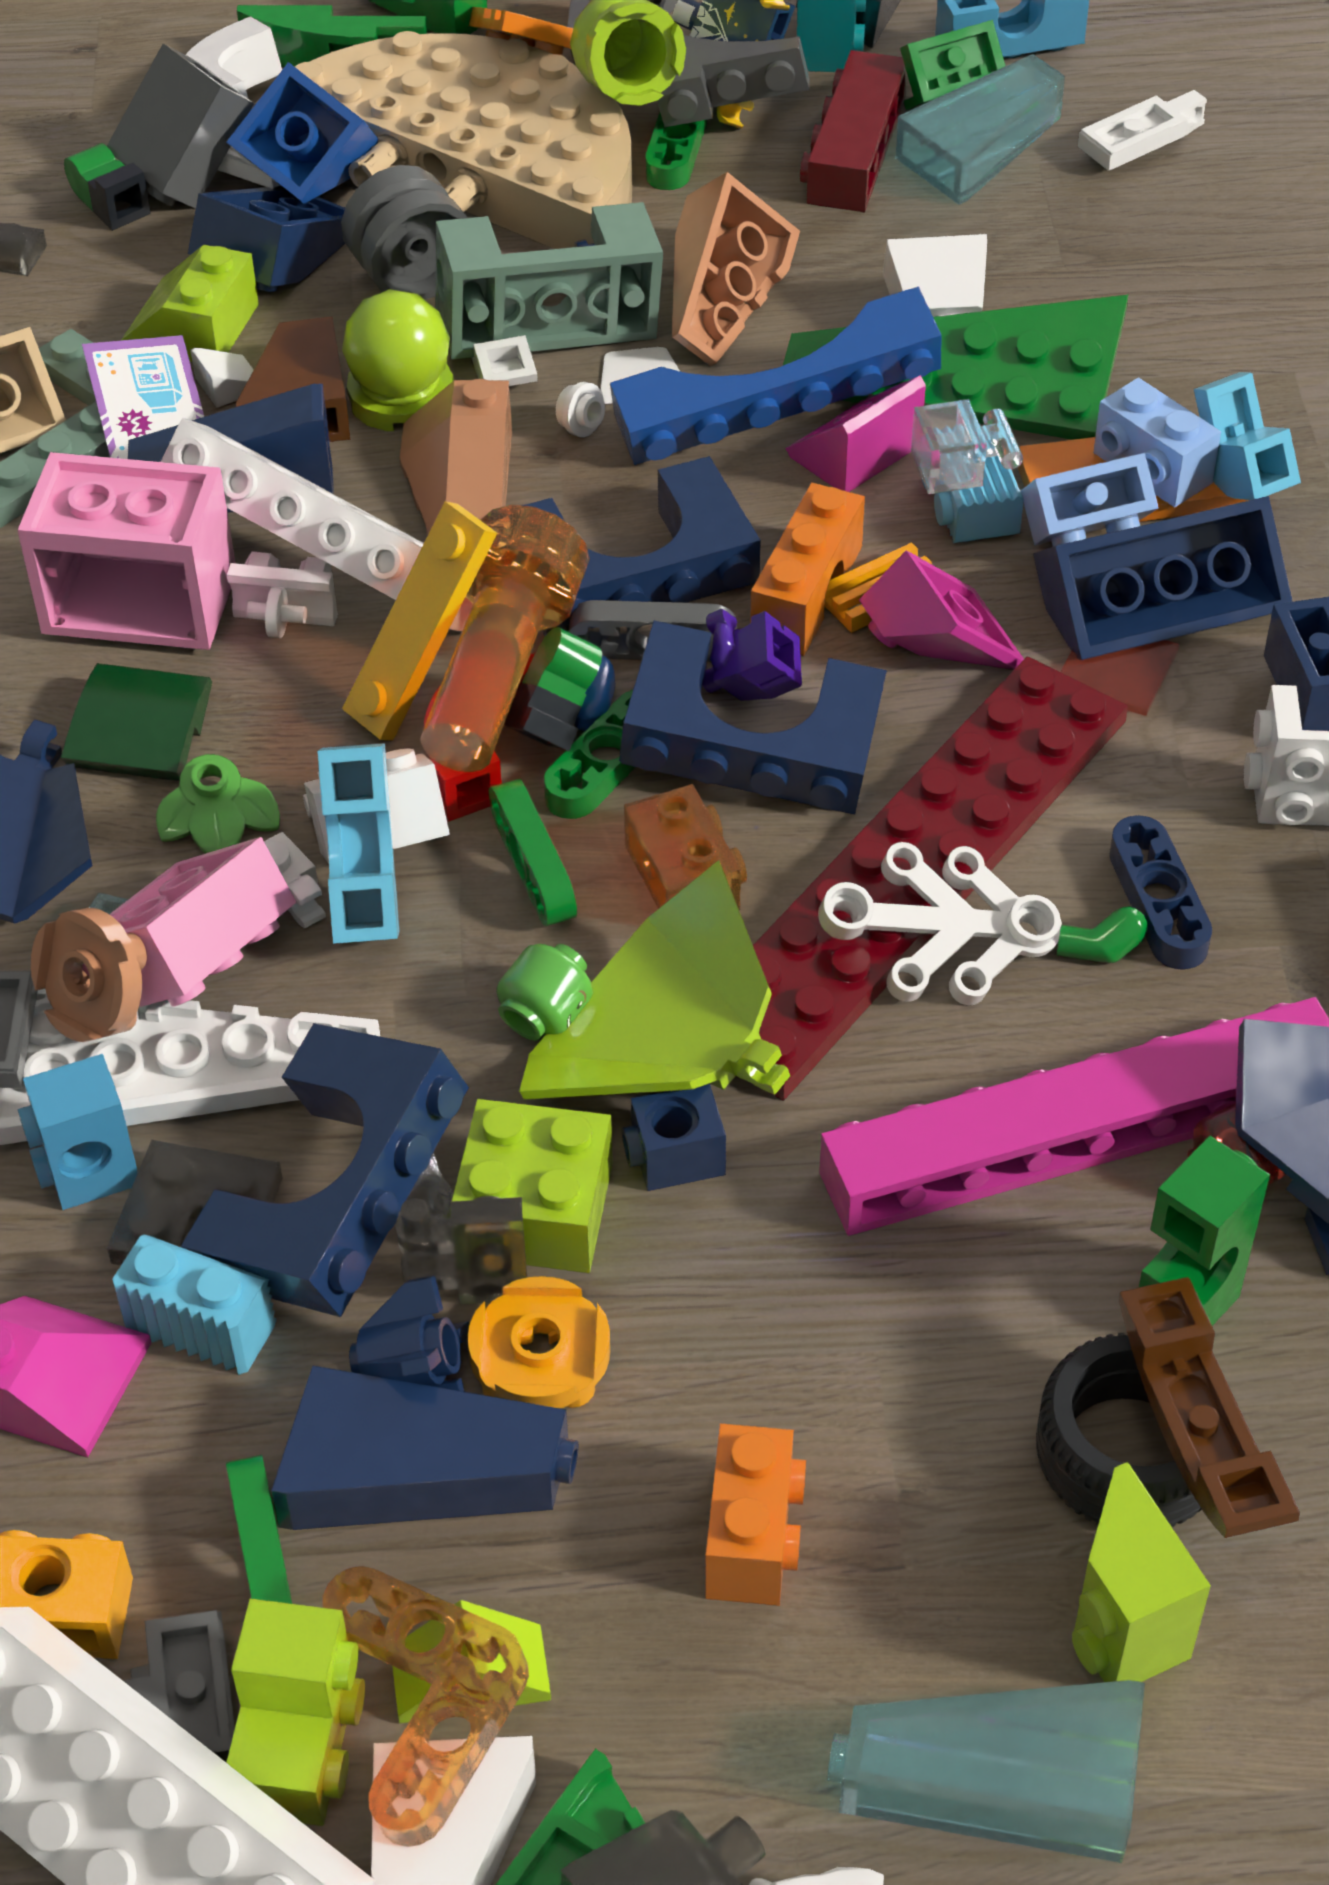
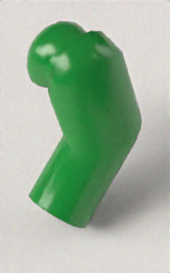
[1057,906,1148,963]

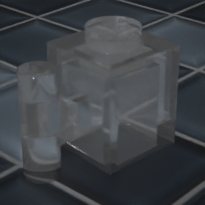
[911,399,1023,494]

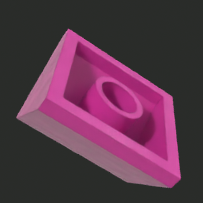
[785,375,926,492]

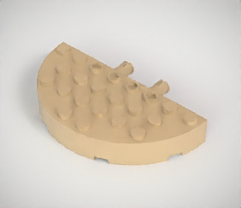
[295,31,632,249]

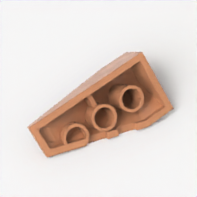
[672,172,800,366]
[400,379,512,579]

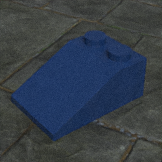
[188,186,345,291]

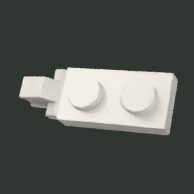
[1078,90,1207,171]

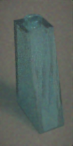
[896,54,1065,205]
[827,1680,1145,1863]

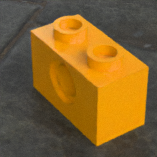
[0,1530,133,1659]

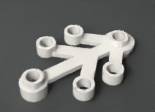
[818,842,1062,1005]

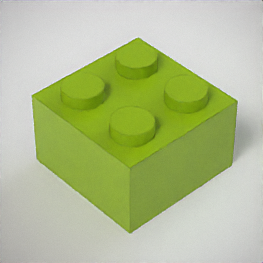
[450,1099,613,1273]

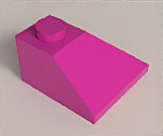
[859,550,1024,670]
[0,1296,152,1458]

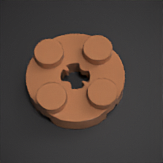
[31,907,147,1042]

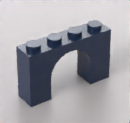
[499,456,761,636]
[619,620,887,815]
[181,1023,469,1317]

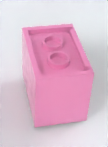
[18,452,236,650]

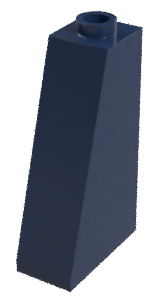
[128,383,334,513]
[271,1366,579,1530]

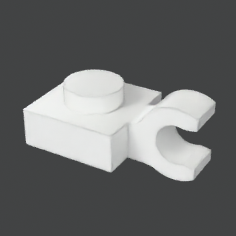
[264,832,326,928]

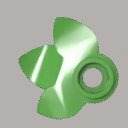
[156,754,280,854]

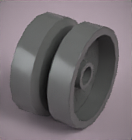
[341,165,467,300]

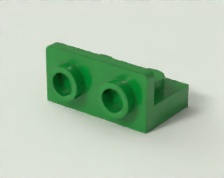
[900,20,1008,115]

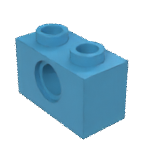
[17,1053,141,1210]

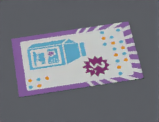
[82,335,204,459]

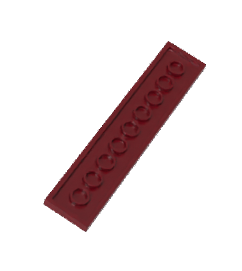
[753,656,1128,1101]

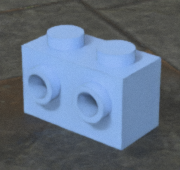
[1093,377,1221,508]
[1021,453,1159,546]

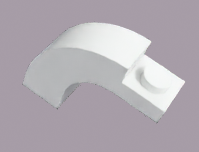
[186,17,282,98]

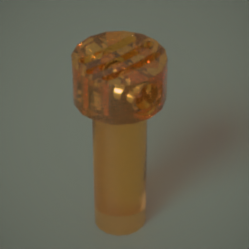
[420,505,590,772]

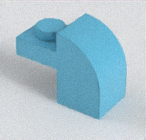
[1194,372,1301,500]

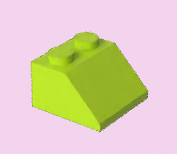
[121,245,259,362]
[1072,1462,1211,1696]

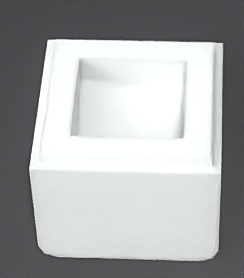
[191,348,253,408]

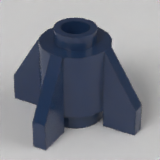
[349,1275,470,1392]

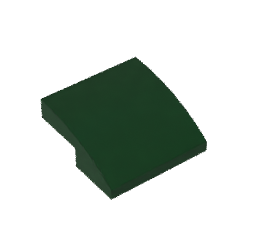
[61,663,212,781]

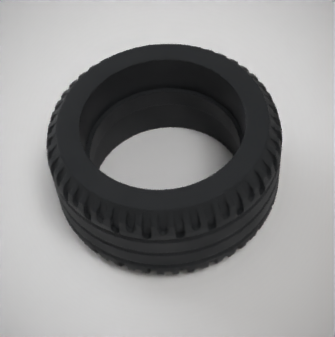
[1036,1332,1202,1527]

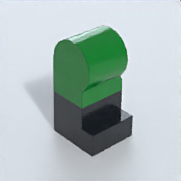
[64,143,151,231]
[502,627,602,751]

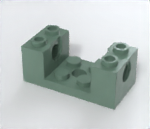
[435,202,663,360]

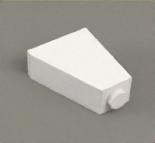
[371,1736,536,1885]

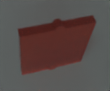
[1060,640,1180,716]

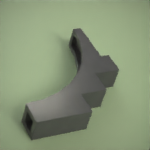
[567,0,810,127]

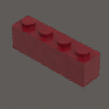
[800,50,907,212]

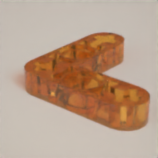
[323,1566,529,1847]

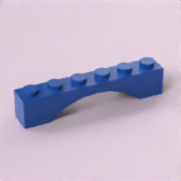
[610,286,942,465]

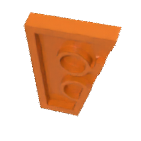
[469,7,573,56]

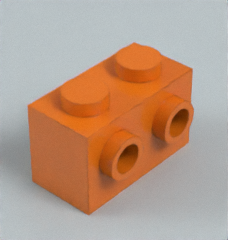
[706,1423,807,1606]

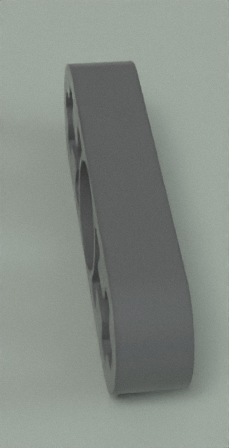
[568,600,737,662]

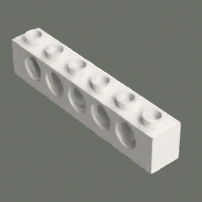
[161,418,494,633]

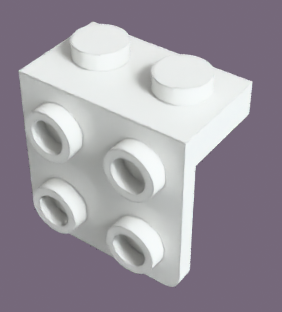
[1244,685,1329,826]

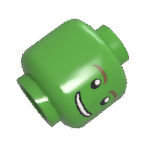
[496,944,593,1041]

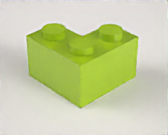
[226,1599,365,1826]

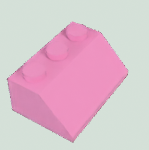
[82,837,296,1007]

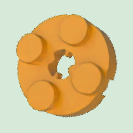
[468,1276,610,1409]

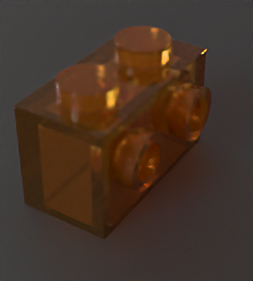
[624,784,747,911]

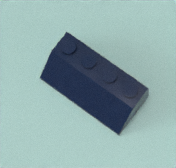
[1033,496,1293,661]

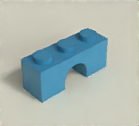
[935,0,1089,58]

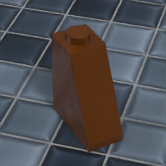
[236,316,351,442]

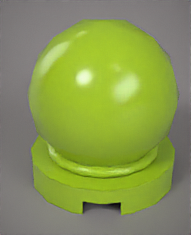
[570,0,686,106]
[342,289,453,431]

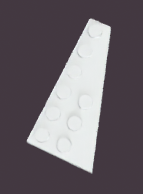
[0,989,380,1145]

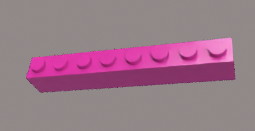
[819,997,1329,1236]

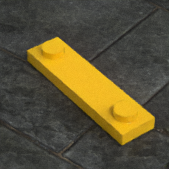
[342,501,497,741]

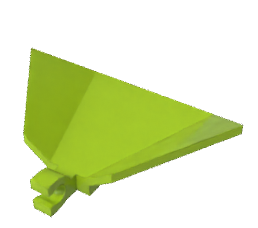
[519,860,790,1099]

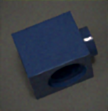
[621,1083,726,1191]

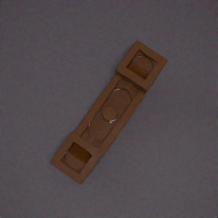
[1119,1277,1300,1538]

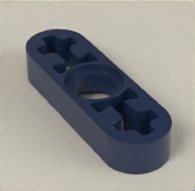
[1109,815,1212,970]

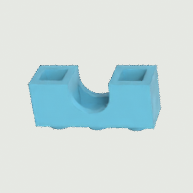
[317,743,400,944]

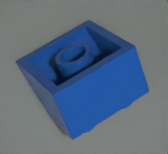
[226,62,379,204]

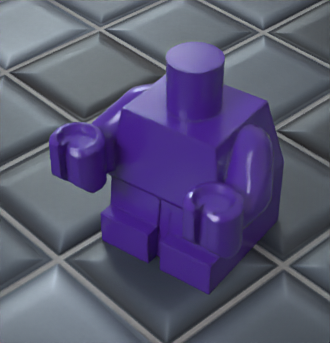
[703,609,802,701]

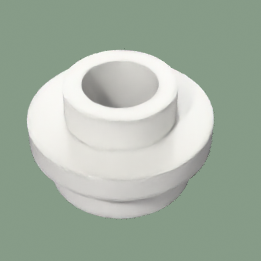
[556,382,605,437]

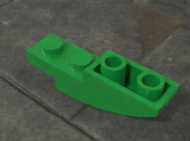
[237,5,427,67]

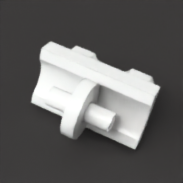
[227,552,338,638]

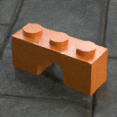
[750,482,865,656]

